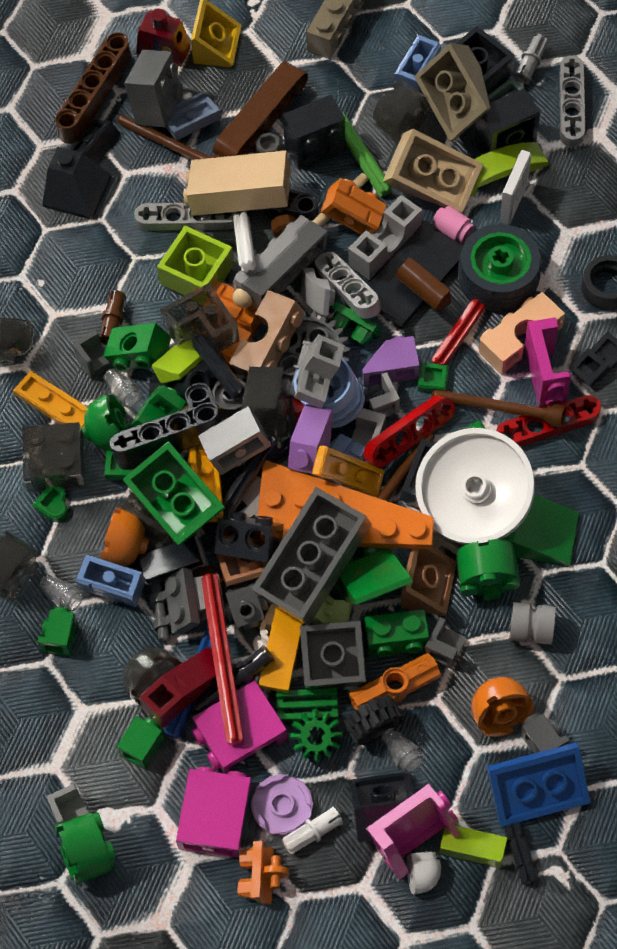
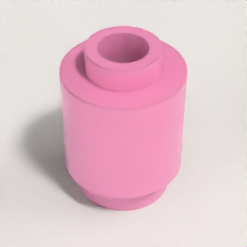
[433,206,475,244]

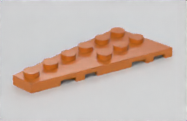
[258,460,435,549]

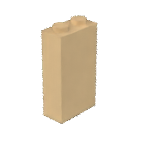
[183,151,291,216]

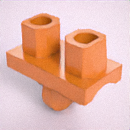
[237,841,290,905]

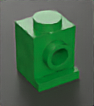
[37,607,78,656]

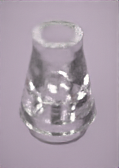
[104,368,142,408]
[39,574,83,612]
[382,728,424,773]

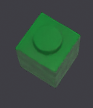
[116,716,165,770]

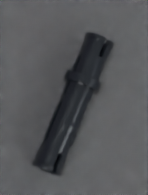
[193,645,275,713]

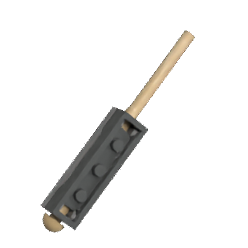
[233,173,368,311]

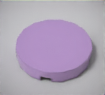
[251,774,313,837]

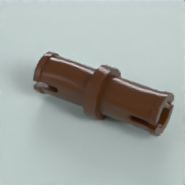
[100,290,126,345]

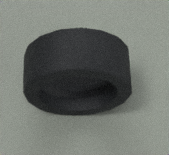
[581,255,617,310]

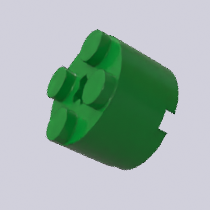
[457,539,520,601]
[54,812,116,886]

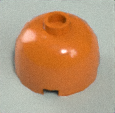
[100,507,150,567]
[471,677,535,737]

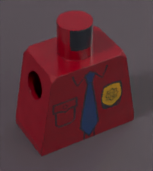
[136,8,191,67]

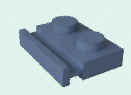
[165,91,222,140]

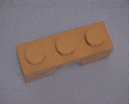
[229,290,305,385]

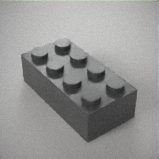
[252,487,372,625]

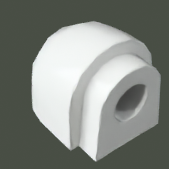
[406,852,441,895]

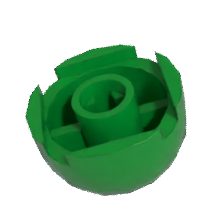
[82,393,131,451]

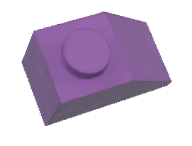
[363,336,419,387]
[288,404,333,474]

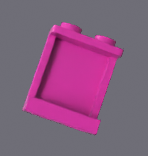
[524,317,571,407]
[191,681,288,774]
[176,767,252,858]
[367,784,460,880]

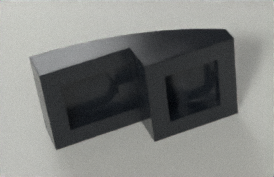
[569,331,617,387]

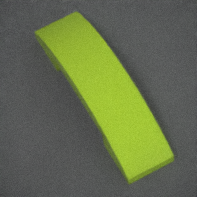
[470,142,549,196]

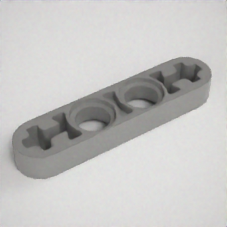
[559,56,585,147]
[134,203,239,231]
[315,252,381,319]

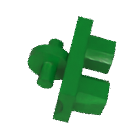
[330,300,383,347]

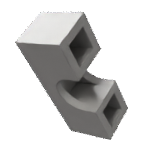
[348,195,422,281]

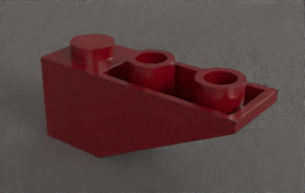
[139,646,216,729]

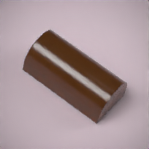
[396,257,451,312]

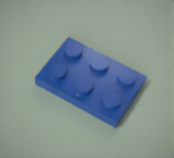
[486,742,590,827]

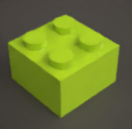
[157,226,234,303]

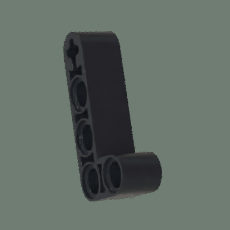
[110,383,222,470]

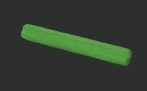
[342,113,392,197]

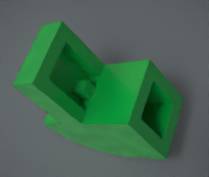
[128,385,187,429]

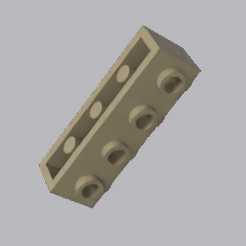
[306,0,364,59]

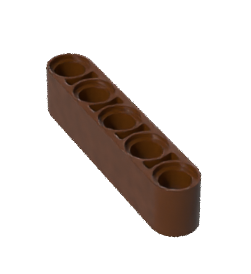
[55,32,131,144]
[213,61,308,157]

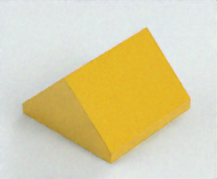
[191,0,242,68]

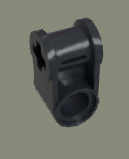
[265,189,319,221]

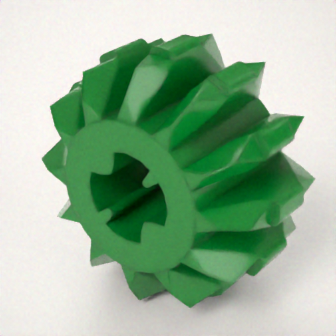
[290,709,342,762]

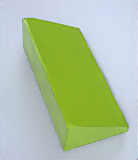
[152,339,202,384]
[439,826,507,868]

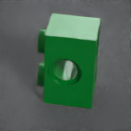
[103,322,172,372]

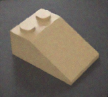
[383,129,483,213]

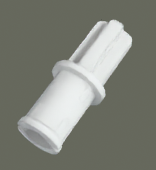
[282,807,343,854]

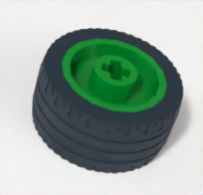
[458,224,542,312]

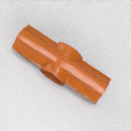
[349,653,441,710]

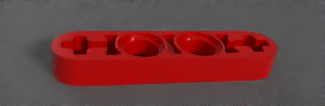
[363,395,455,467]
[496,395,601,447]

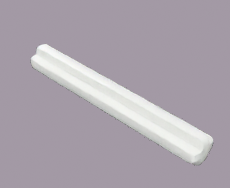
[233,211,256,273]

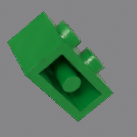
[365,609,429,658]

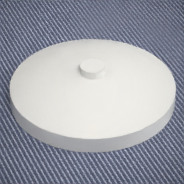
[415,428,535,546]

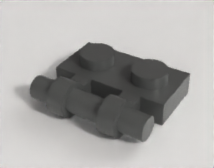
[150,568,200,642]

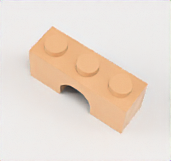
[479,292,565,375]

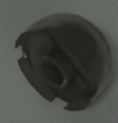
[0,318,34,364]
[123,647,182,707]

